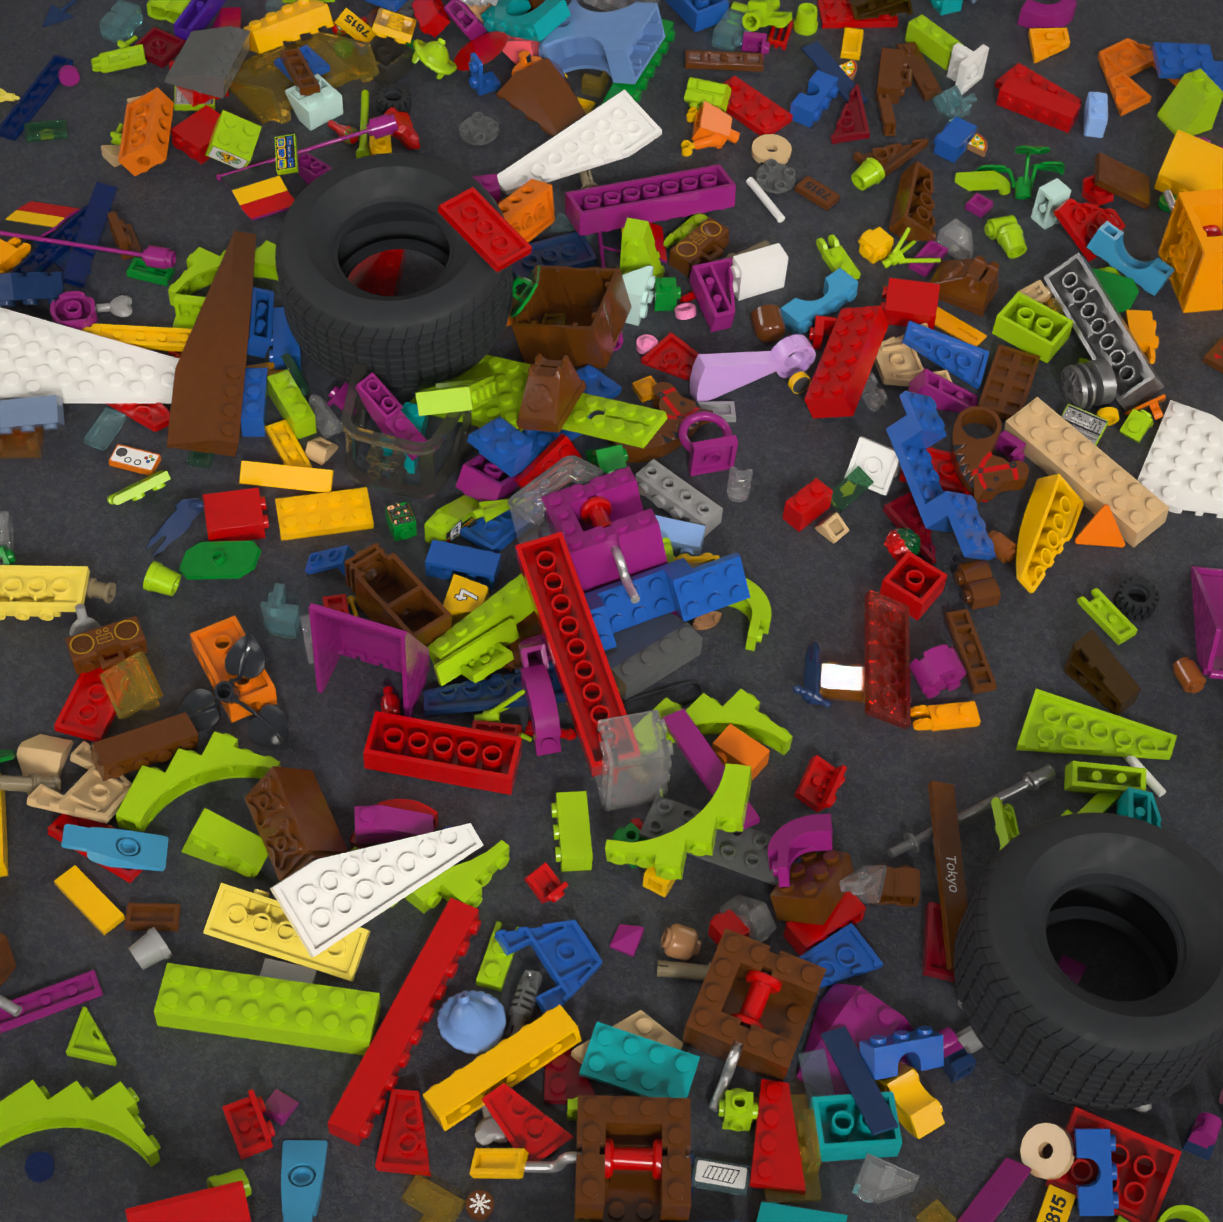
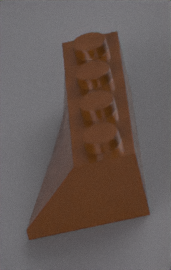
[889,161,936,241]

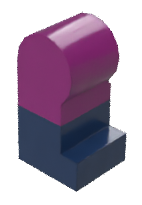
[938,1027,976,1083]
[1182,1112,1222,1161]

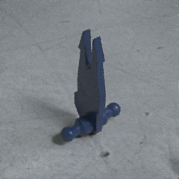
[145,498,204,556]
[793,641,832,708]

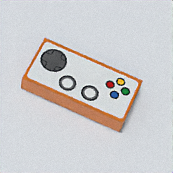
[109,444,161,476]

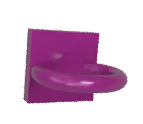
[678,412,738,476]

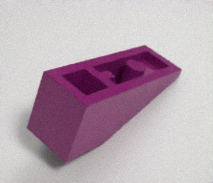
[909,368,978,413]
[354,805,434,845]

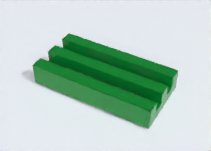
[126,257,176,286]

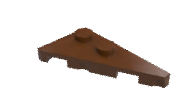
[853,138,929,177]

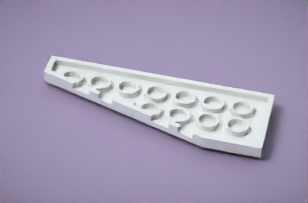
[497,90,662,195]
[270,823,483,957]

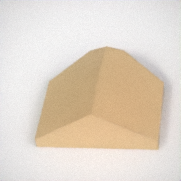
[16,734,73,778]

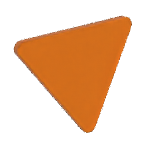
[1124,394,1166,420]
[1075,504,1125,547]

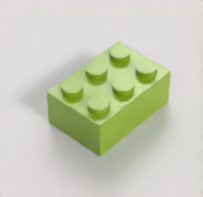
[992,291,1074,363]

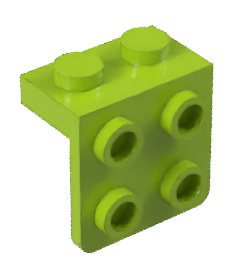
[172,294,206,329]

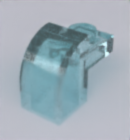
[932,85,977,122]
[261,583,301,639]

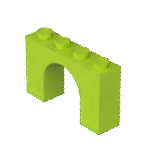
[416,375,499,416]

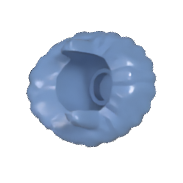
[437,990,506,1055]

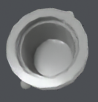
[128,927,172,970]

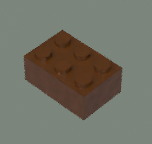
[770,850,856,925]

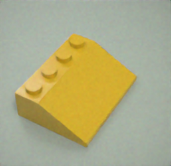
[1154,130,1223,196]

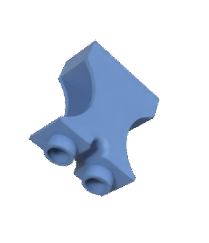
[539,0,666,84]

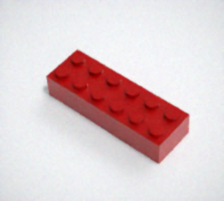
[804,305,889,418]
[363,711,522,795]

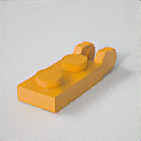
[909,701,981,731]

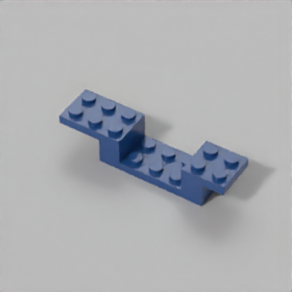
[1151,42,1223,91]
[467,364,622,477]
[886,391,996,560]
[584,552,750,651]

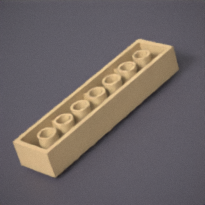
[1004,397,1169,548]

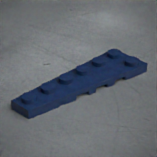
[423,661,566,716]

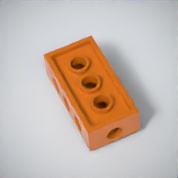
[118,87,174,176]
[498,179,555,243]
[190,616,277,723]

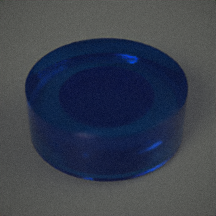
[25,1152,55,1182]

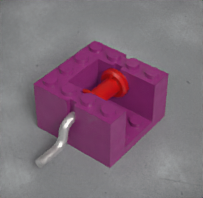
[541,467,668,603]

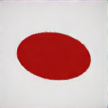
[454,31,508,71]

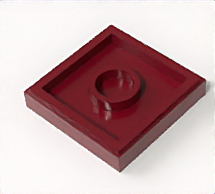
[133,27,186,68]

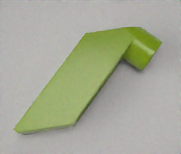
[955,171,1011,195]
[1061,792,1121,816]

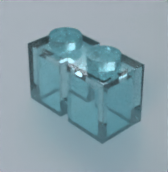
[99,0,143,43]
[712,8,750,52]

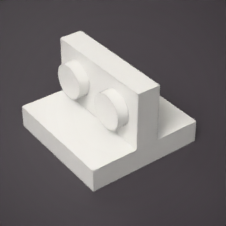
[947,43,989,97]
[844,436,901,496]

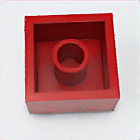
[879,551,948,621]

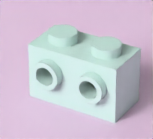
[1031,178,1071,230]

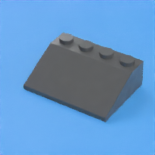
[165,26,250,99]
[605,613,703,701]

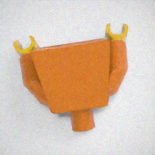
[681,101,740,157]

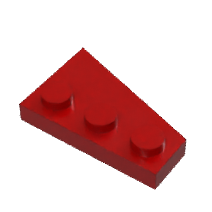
[641,332,699,381]
[105,402,170,432]
[514,434,588,495]
[481,1083,574,1161]
[375,1089,431,1176]

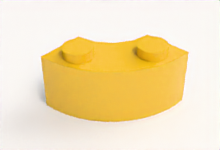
[874,1062,945,1139]

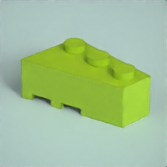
[620,218,665,278]
[181,808,268,879]

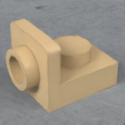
[1019,280,1054,307]

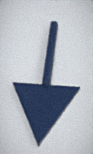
[43,0,78,27]

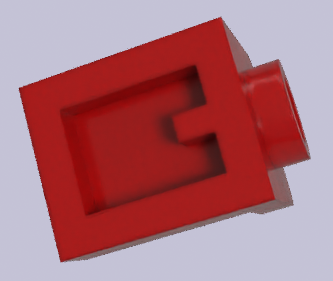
[1082,175,1114,206]

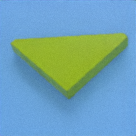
[66,1007,117,1066]

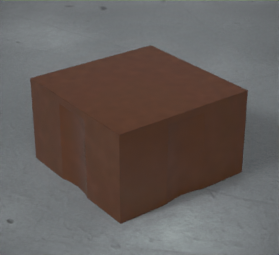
[512,265,632,368]

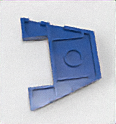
[494,920,603,1014]

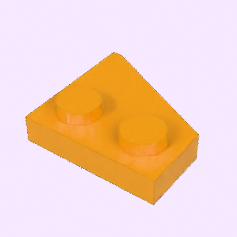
[1028,28,1070,63]

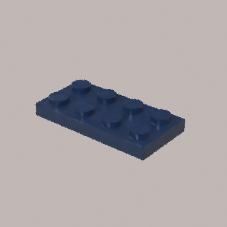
[512,231,597,286]

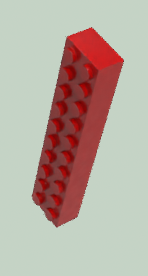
[515,531,640,777]

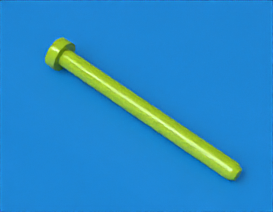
[356,89,370,159]

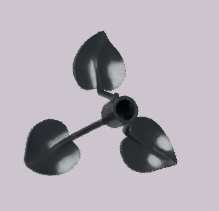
[173,634,289,746]

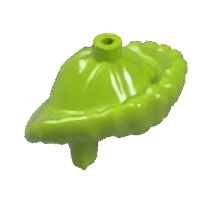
[411,38,457,80]

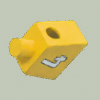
[443,574,489,625]

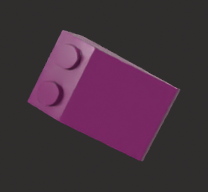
[456,454,524,502]

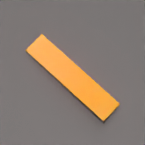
[935,306,987,347]

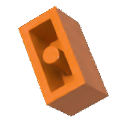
[712,724,770,781]

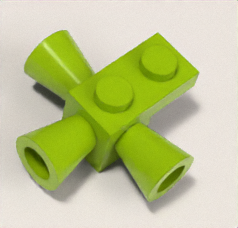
[731,0,792,31]

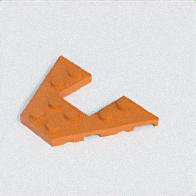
[1097,38,1181,116]

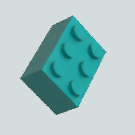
[808,1091,902,1162]

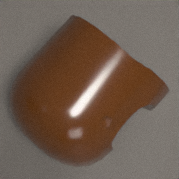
[750,304,786,343]

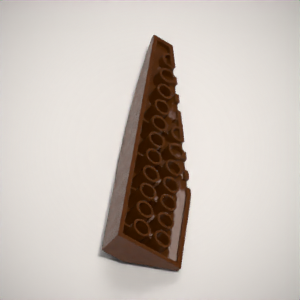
[166,231,256,457]

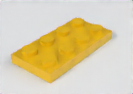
[372,8,417,44]
[275,487,374,541]

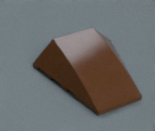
[496,58,586,137]

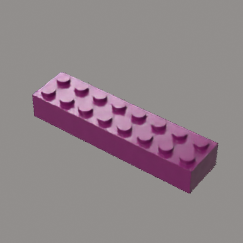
[565,164,736,236]

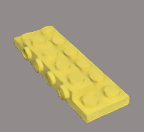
[0,565,90,621]
[203,883,370,982]

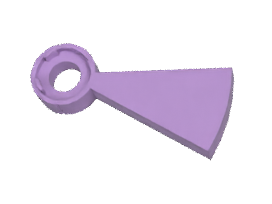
[689,334,816,402]

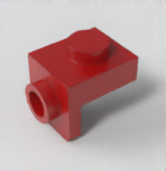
[809,316,837,350]
[524,862,569,904]

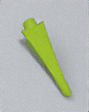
[472,495,532,523]

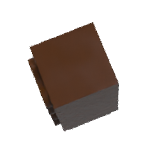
[344,542,452,656]
[244,766,348,881]

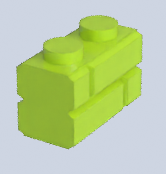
[684,77,731,112]

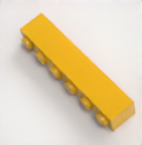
[423,1005,582,1131]

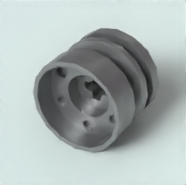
[1061,358,1117,410]

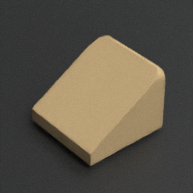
[101,145,121,168]
[305,436,338,465]
[814,512,850,544]

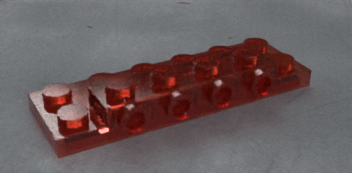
[865,590,911,729]

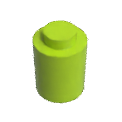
[984,215,1017,240]

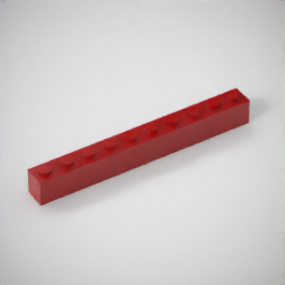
[328,898,482,1146]

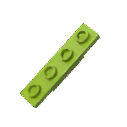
[434,618,519,686]

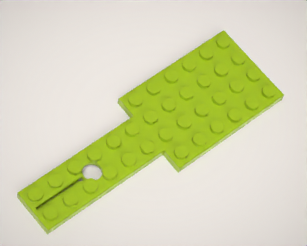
[410,355,668,448]

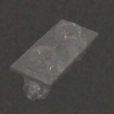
[862,372,888,412]
[309,394,345,439]

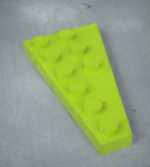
[1016,689,1177,760]

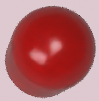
[380,686,401,715]

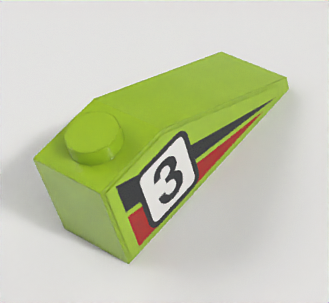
[424,495,480,544]

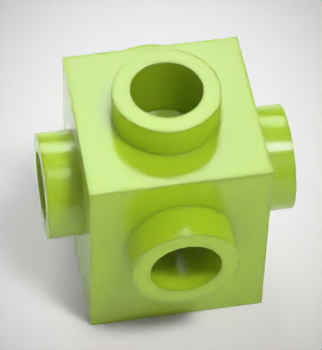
[718,1088,758,1131]

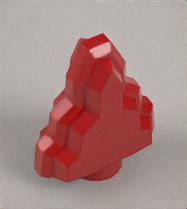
[383,107,420,150]

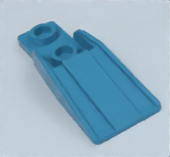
[61,824,168,871]
[281,1140,328,1222]

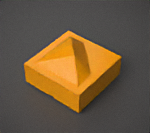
[631,376,657,403]

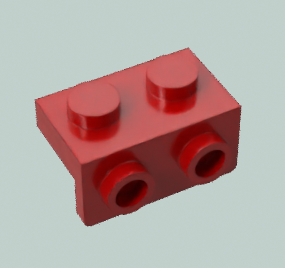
[794,754,847,813]
[222,1089,276,1160]

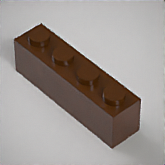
[91,712,199,781]

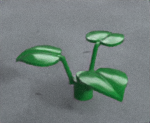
[974,145,1065,200]

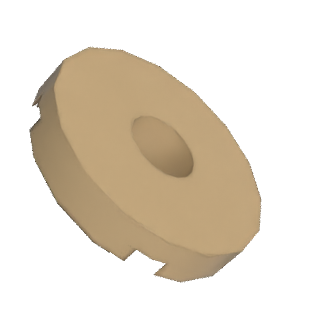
[751,134,792,164]
[1020,1123,1075,1180]

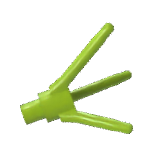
[881,227,941,269]
[474,689,532,742]

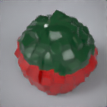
[884,528,921,563]

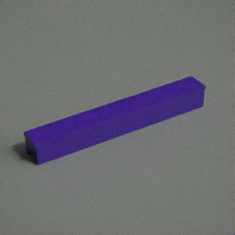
[173,0,226,40]

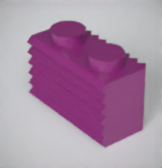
[444,0,487,41]

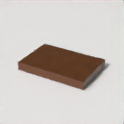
[1095,152,1150,209]

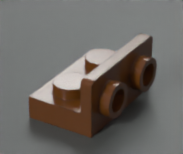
[107,211,142,260]

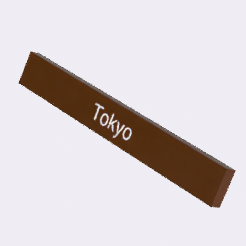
[928,781,968,972]

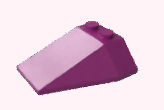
[796,983,914,1096]

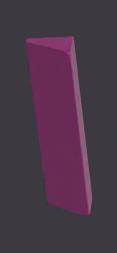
[957,1157,1032,1222]

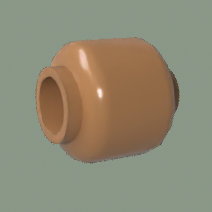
[660,923,701,961]

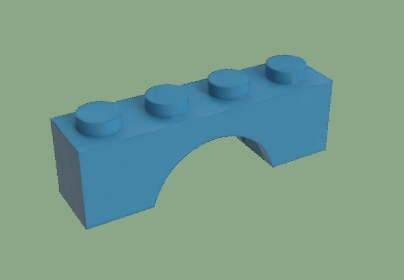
[1087,221,1175,296]
[781,268,858,335]

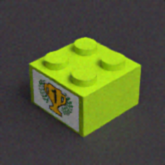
[205,110,262,169]

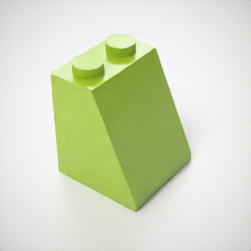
[1157,69,1223,136]

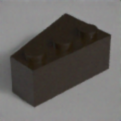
[848,0,913,20]
[1063,630,1141,716]

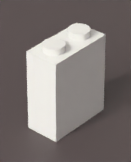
[730,243,789,301]

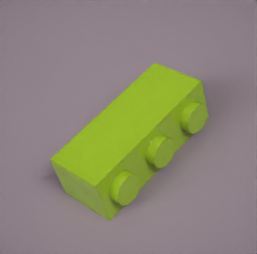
[905,14,963,71]
[267,369,317,440]
[1064,761,1147,796]
[551,791,593,872]

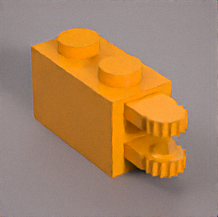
[0,237,31,274]
[1123,310,1159,364]

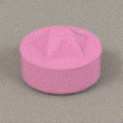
[674,303,697,320]
[636,334,658,355]

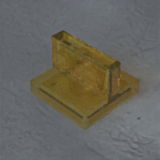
[99,651,164,719]

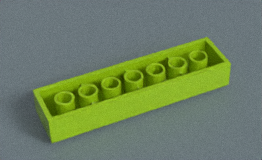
[154,963,381,1056]

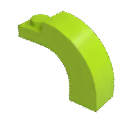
[728,578,771,651]

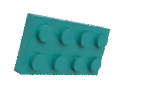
[579,1022,700,1098]

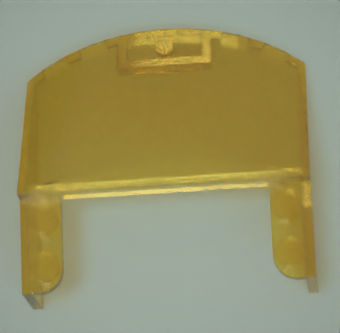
[229,32,380,124]

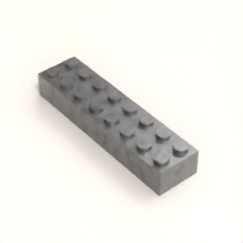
[1043,253,1165,411]

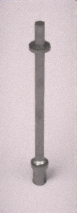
[887,764,1056,859]

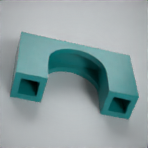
[481,0,571,42]

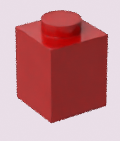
[708,909,750,945]

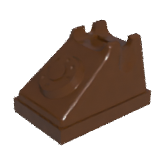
[929,255,999,317]
[516,353,586,433]

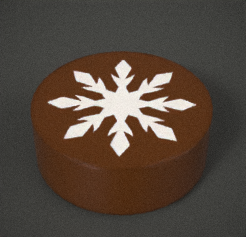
[466,1190,494,1221]

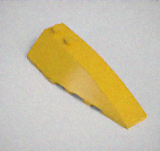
[1016,474,1084,593]

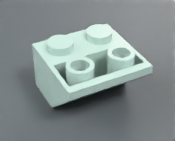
[285,74,343,131]
[622,265,656,326]

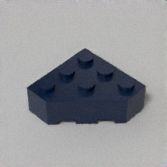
[0,271,65,308]

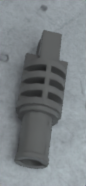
[504,970,542,1039]

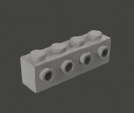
[635,459,723,537]

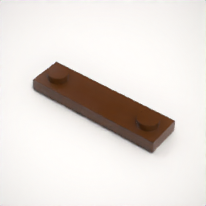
[896,42,943,101]
[280,49,320,96]
[685,50,764,72]
[944,609,997,694]

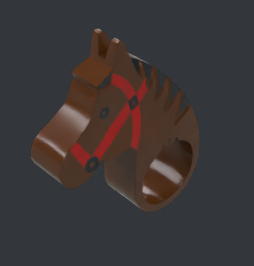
[608,382,713,463]
[950,406,1029,505]

